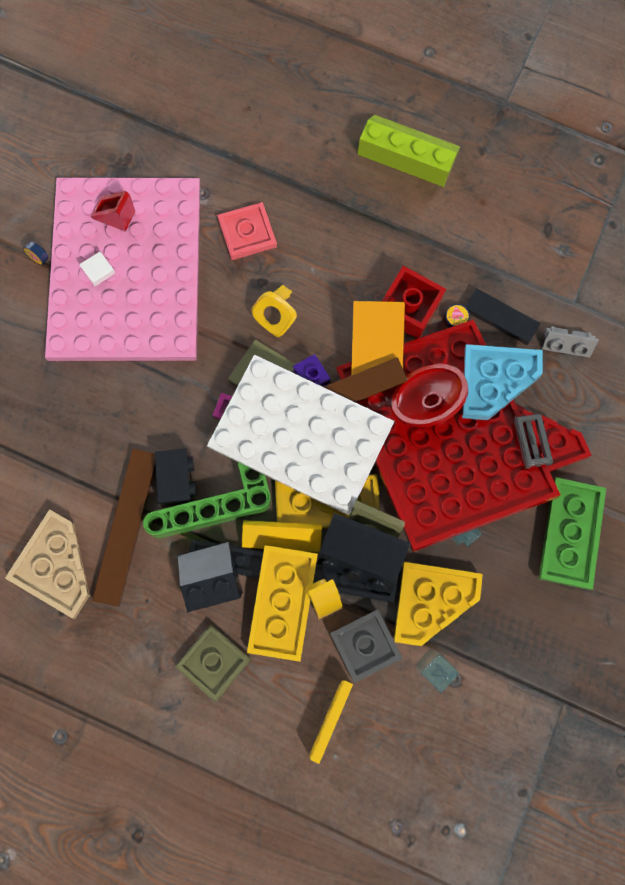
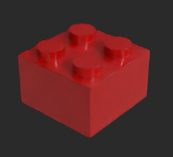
[381,266,447,339]

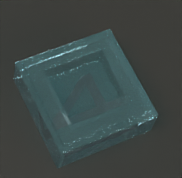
[420,654,459,693]

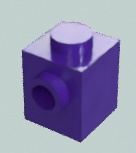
[293,354,330,387]

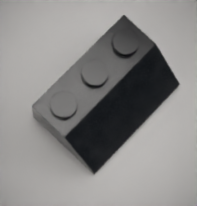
[317,513,410,594]

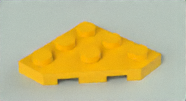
[394,562,483,646]

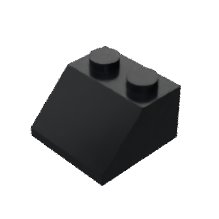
[178,542,243,613]

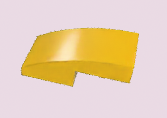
[308,579,342,619]

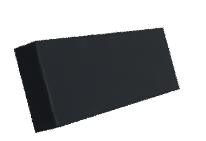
[465,288,540,345]

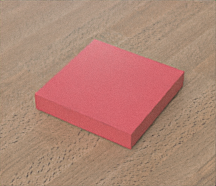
[217,202,277,260]

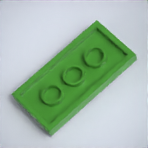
[538,477,606,590]

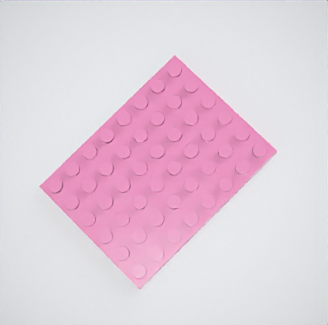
[45,178,200,361]

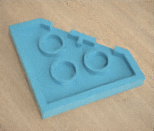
[462,344,543,420]

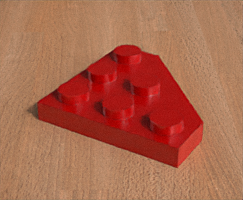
[515,403,592,472]

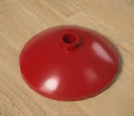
[392,364,469,427]

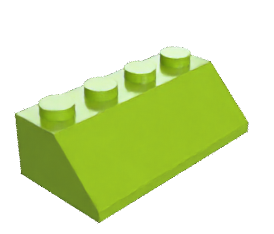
[358,115,460,187]

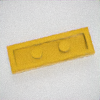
[242,520,322,552]
[309,680,353,764]

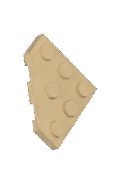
[5,509,90,619]

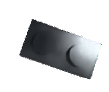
[155,449,197,507]

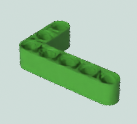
[143,462,271,539]

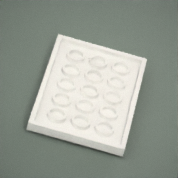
[207,355,394,516]

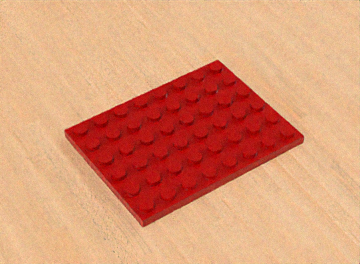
[336,319,561,552]

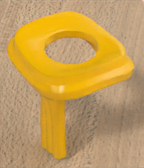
[251,285,297,337]

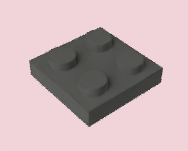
[330,609,403,683]

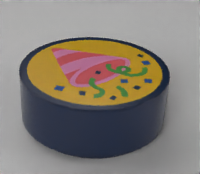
[23,241,48,265]
[444,304,470,328]

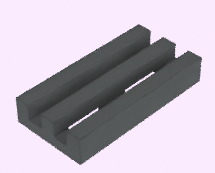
[514,414,553,469]

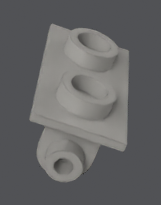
[542,326,599,358]

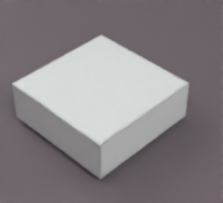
[80,252,115,286]

